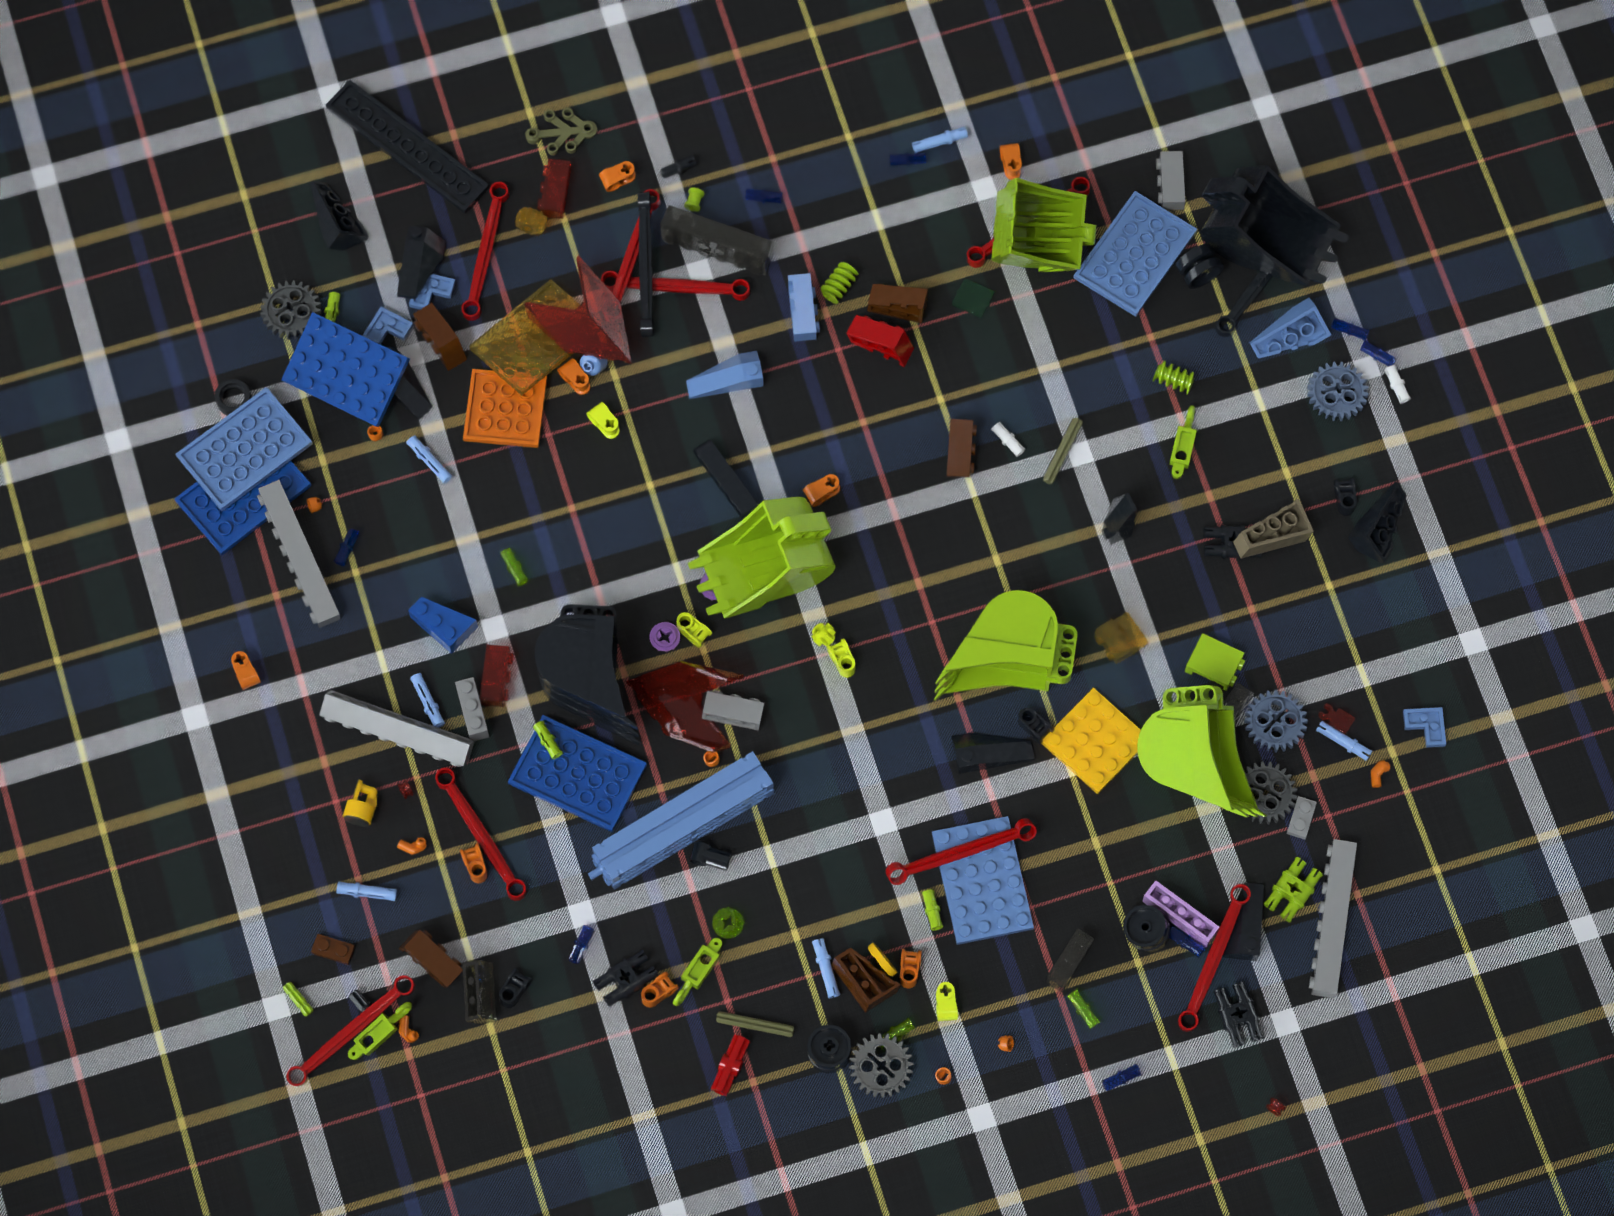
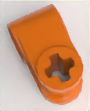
[1000,143,1022,180]
[599,161,636,192]
[557,358,591,395]
[803,474,840,507]
[231,651,261,690]
[460,843,488,884]
[900,949,922,989]
[641,971,679,1008]

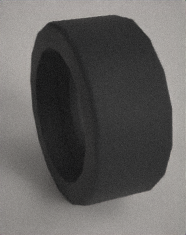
[215,379,252,416]

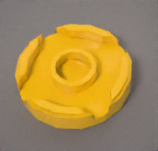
[868,942,898,977]

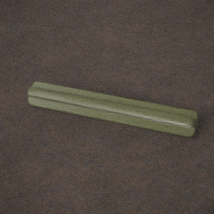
[1043,418,1083,484]
[716,1011,794,1037]

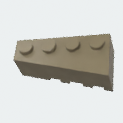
[1233,498,1314,558]

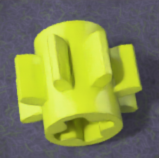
[811,623,836,647]

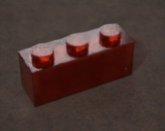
[537,159,571,219]
[480,645,514,707]

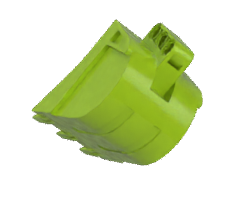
[991,178,1096,272]
[688,497,835,618]
[934,590,1077,701]
[1137,685,1267,817]

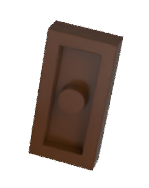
[311,934,355,965]

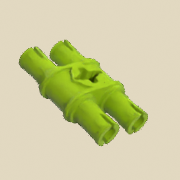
[1264,857,1323,922]

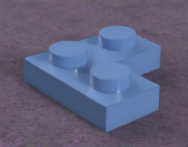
[409,274,456,310]
[362,307,414,344]
[1403,707,1446,748]

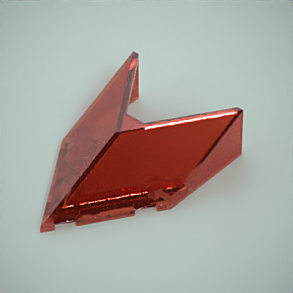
[524,255,632,364]
[626,661,744,752]

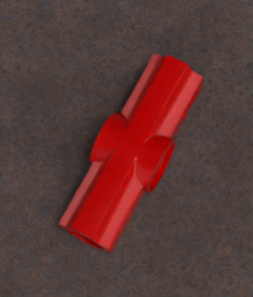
[711,1034,750,1096]

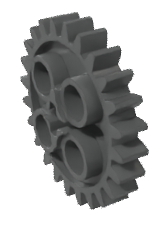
[260,280,322,340]
[1245,761,1297,825]
[848,1033,913,1098]

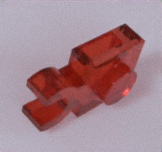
[1318,704,1355,734]

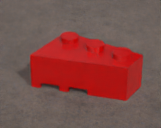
[846,315,914,367]

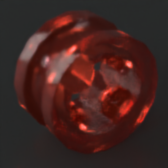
[397,780,414,799]
[1265,1098,1286,1117]

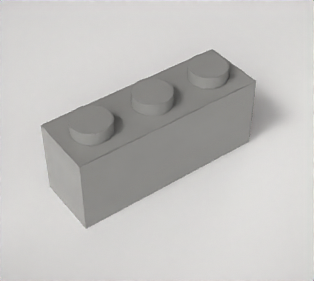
[1156,151,1185,210]
[455,677,489,741]
[702,690,764,730]

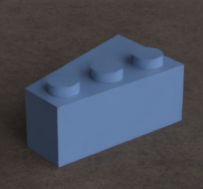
[788,273,820,342]

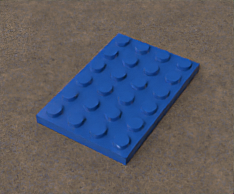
[281,312,410,427]
[174,461,311,555]
[508,715,647,832]

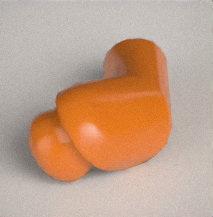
[1371,760,1390,788]
[397,837,427,855]
[398,1015,419,1043]

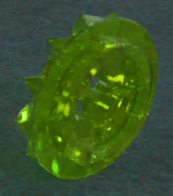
[712,907,744,939]

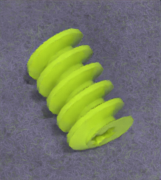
[821,262,859,305]
[1153,361,1194,395]

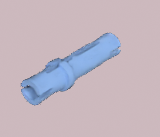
[912,126,968,154]
[406,435,452,484]
[410,673,445,728]
[1316,720,1372,761]
[337,881,397,901]
[812,938,840,999]

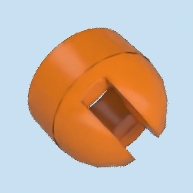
[367,425,383,442]
[307,497,322,513]
[703,750,720,767]
[998,1035,1014,1052]
[935,1067,952,1085]

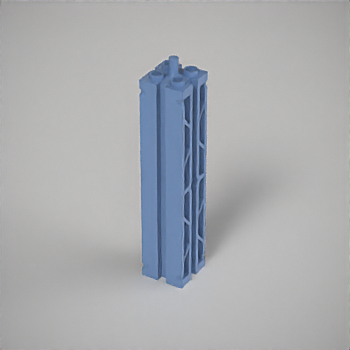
[588,751,774,890]

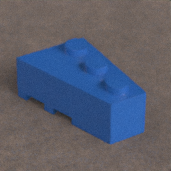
[408,597,478,654]

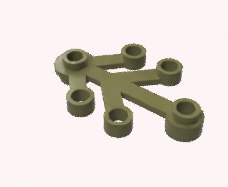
[525,108,597,155]

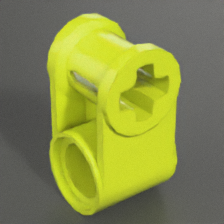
[586,402,620,439]
[676,612,713,648]
[826,638,856,678]
[936,982,958,1021]

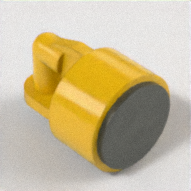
[342,780,377,827]

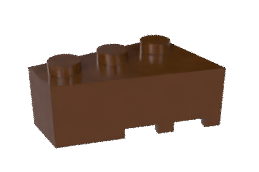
[867,284,928,324]
[413,303,467,371]
[947,419,977,478]
[398,930,463,988]
[831,947,900,1013]

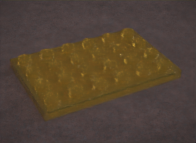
[469,279,603,396]

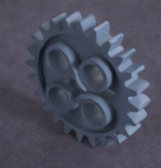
[1307,361,1369,421]
[1244,690,1308,752]

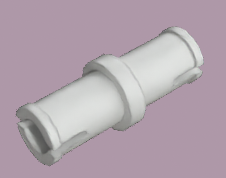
[1384,365,1411,404]
[991,422,1026,457]

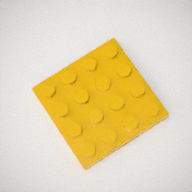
[1041,687,1141,794]

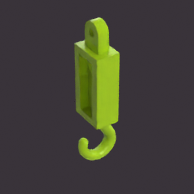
[1169,405,1197,479]
[673,938,722,1006]
[348,1002,412,1060]

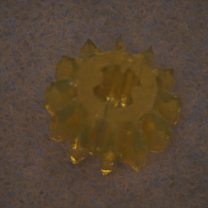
[515,207,547,236]

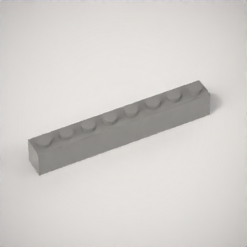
[257,480,340,628]
[319,690,474,767]
[1309,839,1357,999]

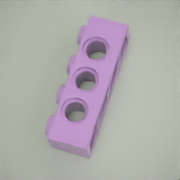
[1142,881,1220,948]

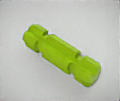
[283,982,313,1016]

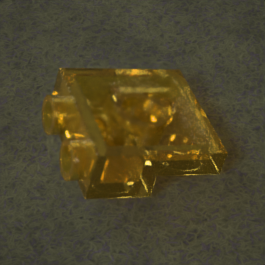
[1094,612,1149,664]

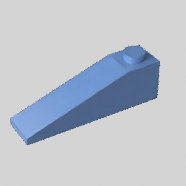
[1249,298,1331,359]
[686,351,763,399]

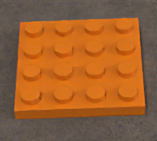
[463,369,547,448]

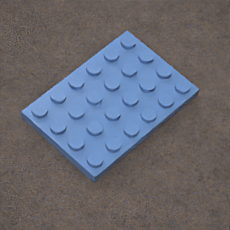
[1074,191,1197,317]
[175,387,313,511]
[932,816,1034,945]

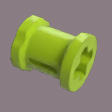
[684,187,705,212]

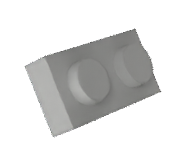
[1287,796,1317,839]

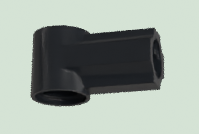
[689,842,731,871]

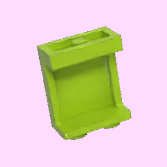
[1185,633,1246,691]

